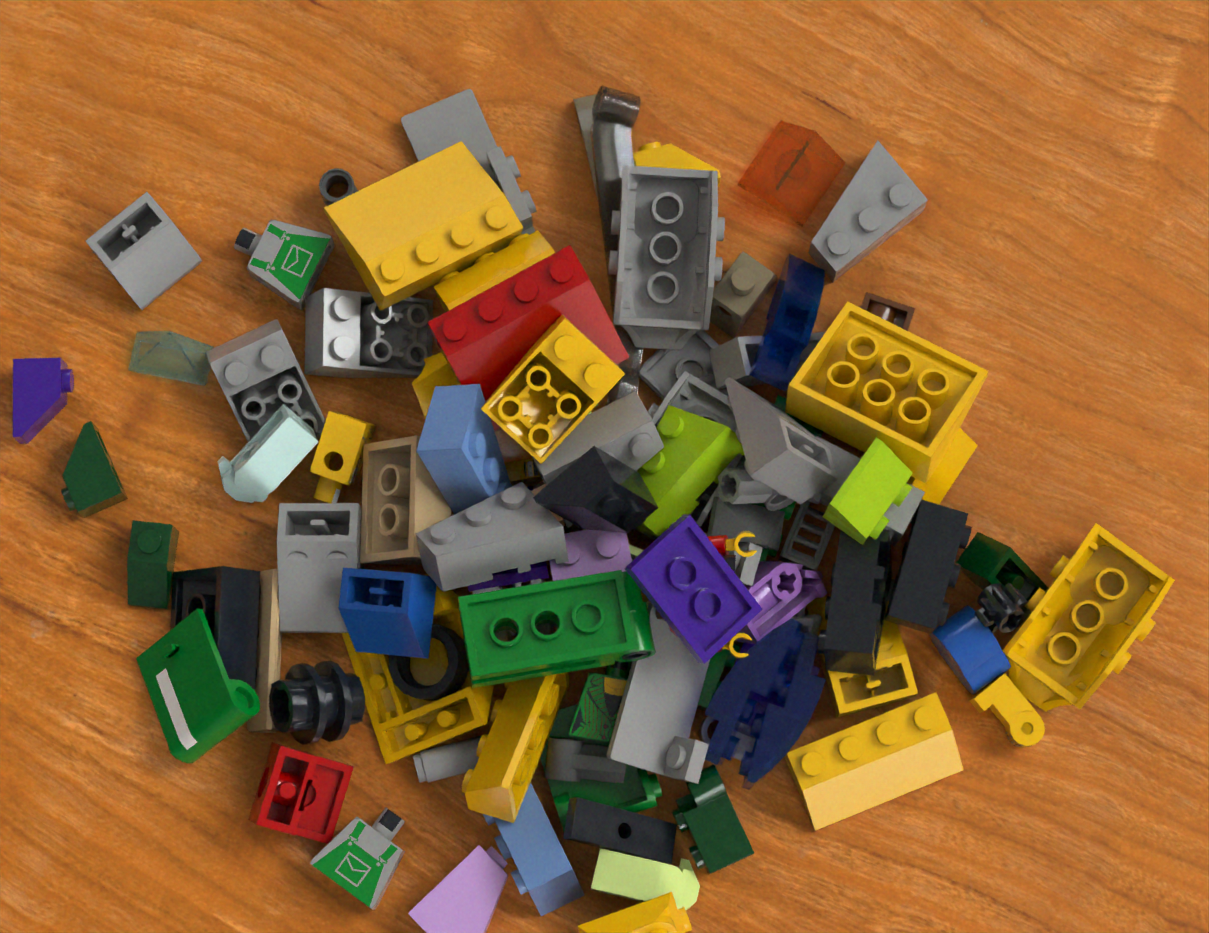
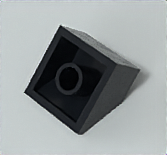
[533,446,659,533]

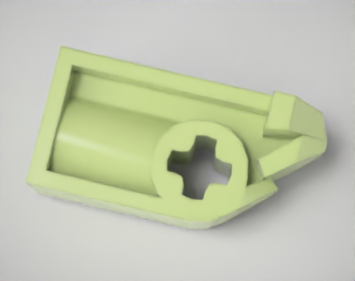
[591,848,700,910]

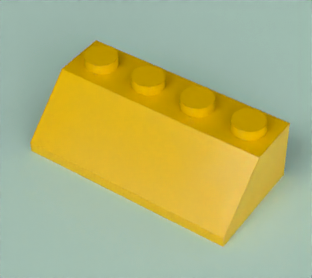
[462,672,570,823]
[784,692,963,831]

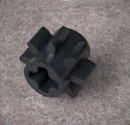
[975,583,1028,633]

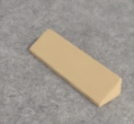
[247,569,282,733]

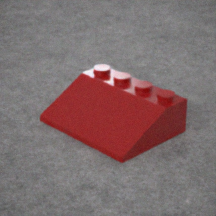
[427,245,629,432]

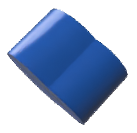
[929,605,1011,695]

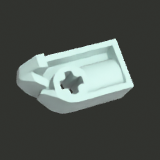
[217,404,319,503]

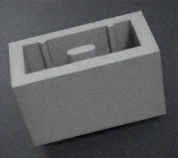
[86,192,203,310]

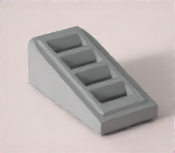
[778,500,835,570]

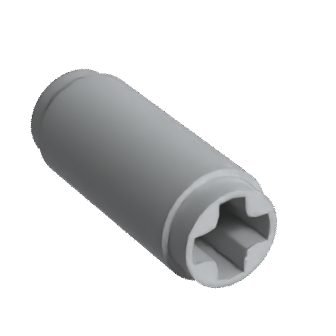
[413,735,482,783]

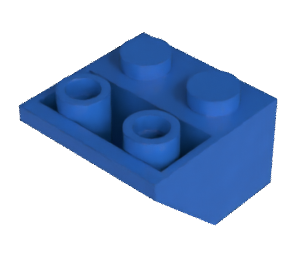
[338,568,437,659]

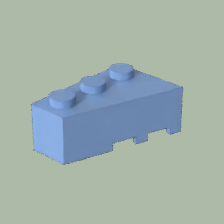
[416,384,512,515]
[483,782,584,916]

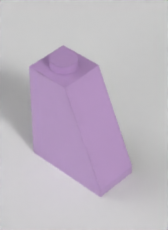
[408,845,508,933]

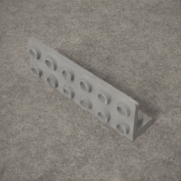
[607,523,763,784]

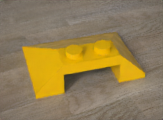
[342,574,494,764]

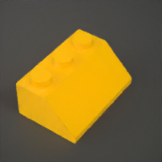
[434,230,555,312]

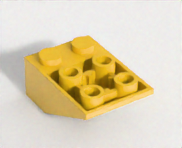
[481,314,625,464]
[806,595,918,718]

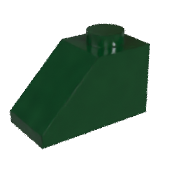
[61,421,128,518]
[127,520,179,610]
[956,532,1048,619]

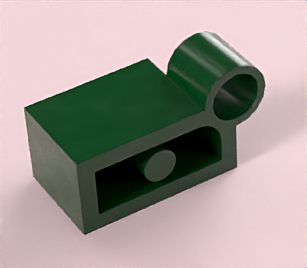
[672,764,754,875]

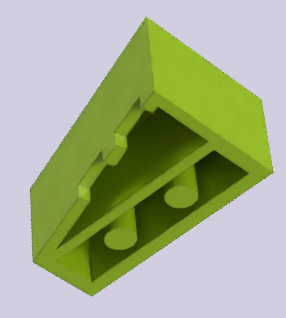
[635,405,745,538]

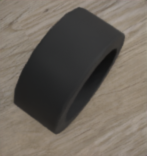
[389,623,469,701]

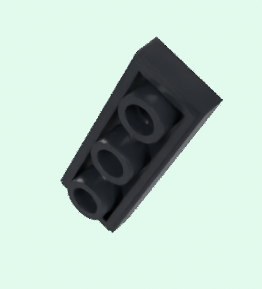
[563,797,677,864]

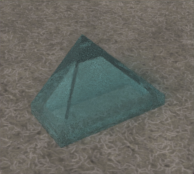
[128,331,214,386]

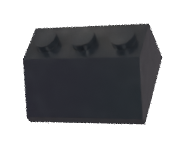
[170,566,261,690]

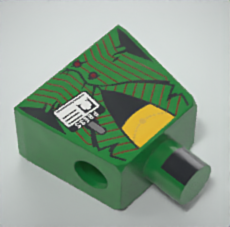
[568,660,632,742]

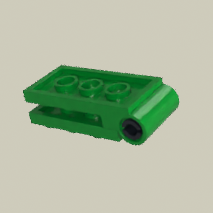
[458,570,656,688]

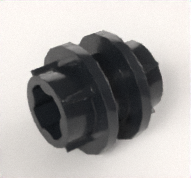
[269,660,365,745]

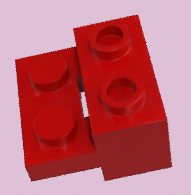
[248,742,354,844]

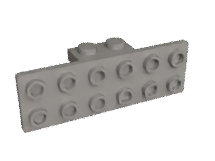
[401,89,537,269]

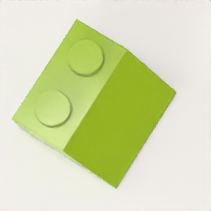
[823,437,913,545]

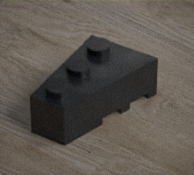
[884,500,972,634]
[818,529,893,676]

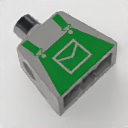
[234,220,335,311]
[310,808,405,910]

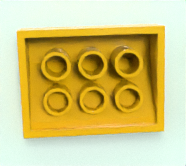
[323,141,523,311]
[785,301,988,483]

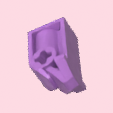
[737,560,827,645]

